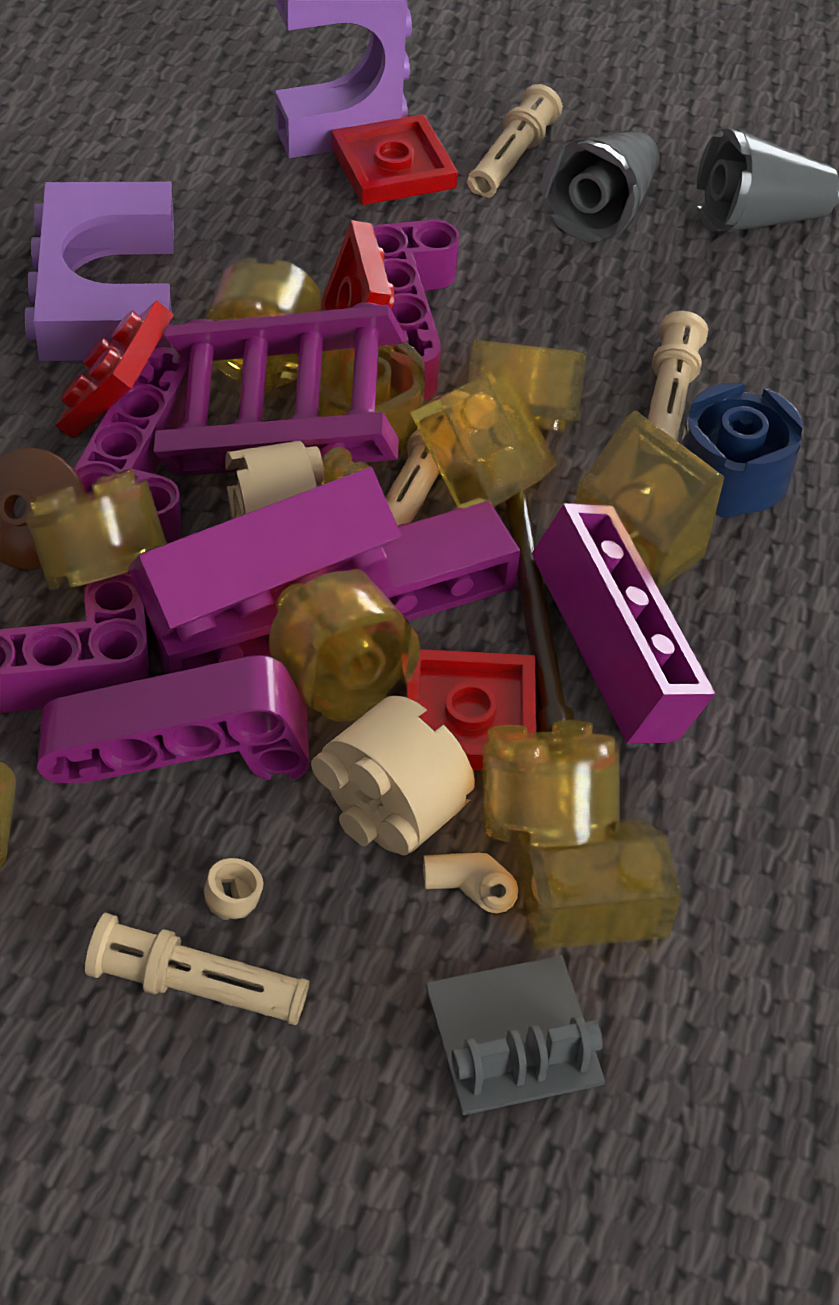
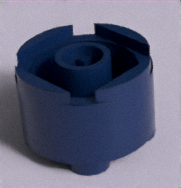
[676,382,803,518]

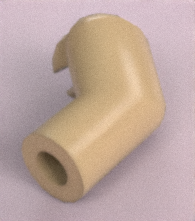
[423,853,518,914]

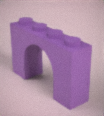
[274,0,412,158]
[25,182,174,361]

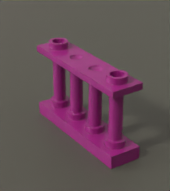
[154,303,404,476]

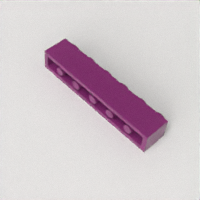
[145,501,520,675]

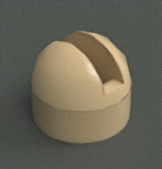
[204,858,263,920]

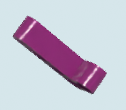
[373,220,459,402]
[73,347,189,552]
[0,571,151,713]
[37,656,309,783]

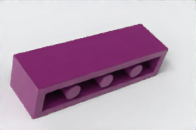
[128,466,402,642]
[531,503,715,744]

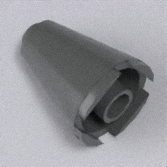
[696,128,839,233]
[541,131,660,243]

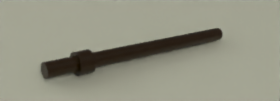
[505,490,578,786]

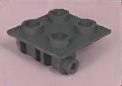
[426,955,605,1115]

